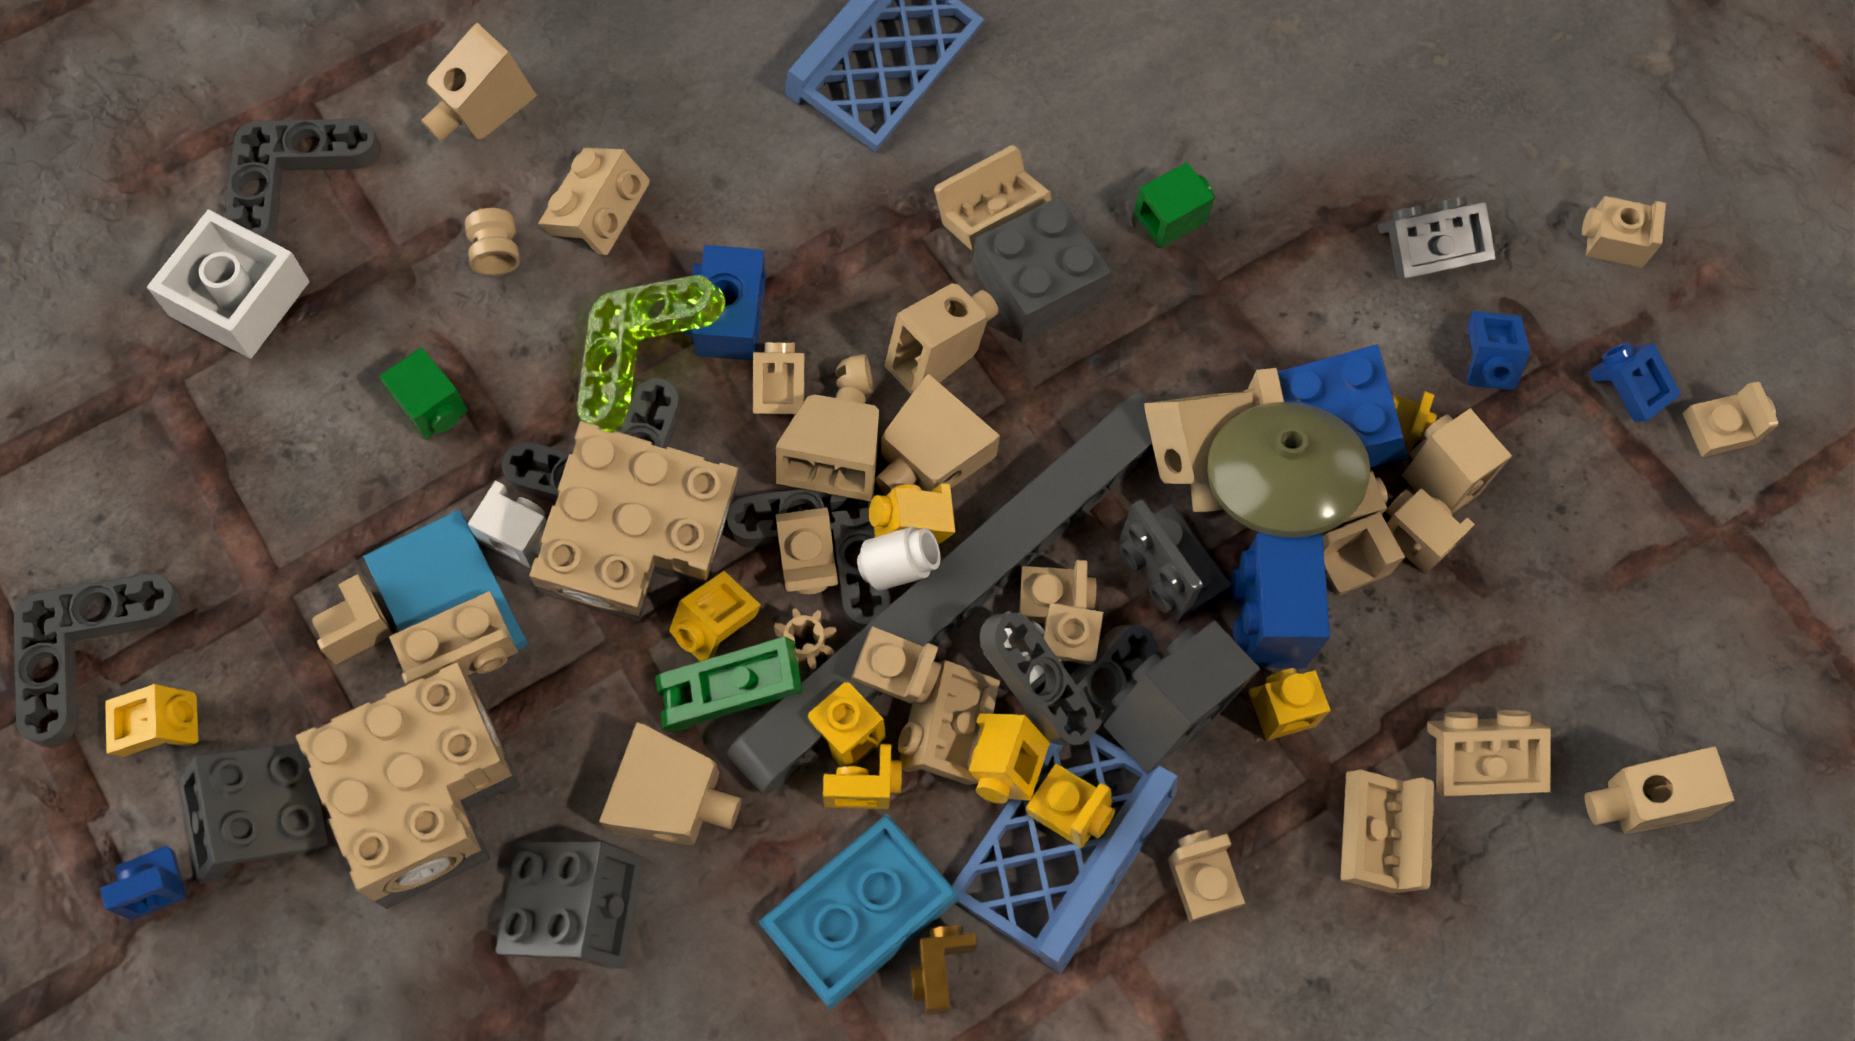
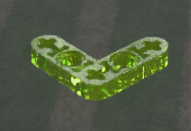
[577,275,725,432]

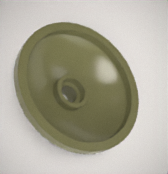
[1207,402,1370,538]

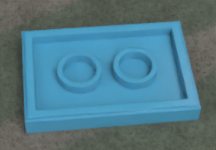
[363,509,529,676]
[758,814,959,1011]

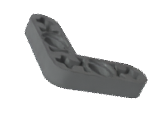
[225,119,381,243]
[501,378,681,502]
[727,489,890,631]
[14,574,182,748]
[980,612,1157,745]

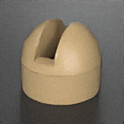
[835,354,873,395]

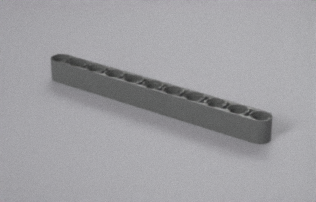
[727,390,1154,796]

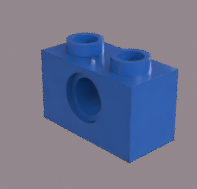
[685,245,767,361]

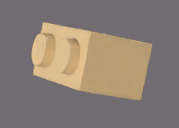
[1402,408,1512,514]

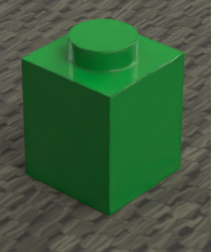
[1133,162,1215,248]
[379,347,468,440]

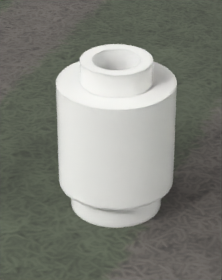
[857,526,940,591]

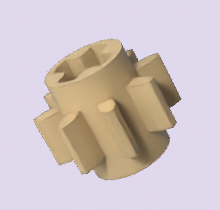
[774,608,837,674]

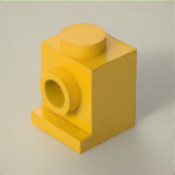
[869,483,955,545]
[1248,668,1331,741]
[968,713,1050,803]

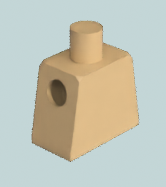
[420,23,537,142]
[884,283,998,395]
[875,374,1000,495]
[776,387,879,502]
[1144,392,1253,512]
[599,723,742,845]
[1585,746,1735,834]

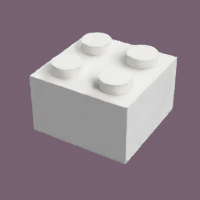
[146,209,310,359]

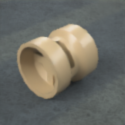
[464,208,520,276]

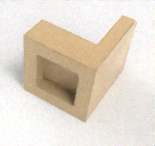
[1323,512,1405,595]
[312,574,393,665]

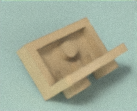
[934,145,1052,251]
[538,148,650,255]
[1340,769,1434,893]

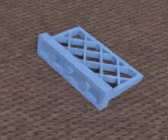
[784,0,984,153]
[952,717,1177,975]

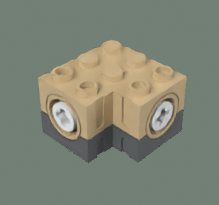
[529,421,738,622]
[296,662,521,909]

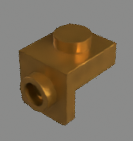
[910,925,978,1015]

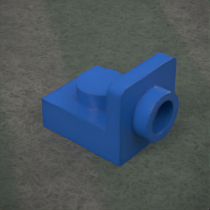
[1467,311,1530,390]
[1589,343,1682,422]
[100,846,188,920]

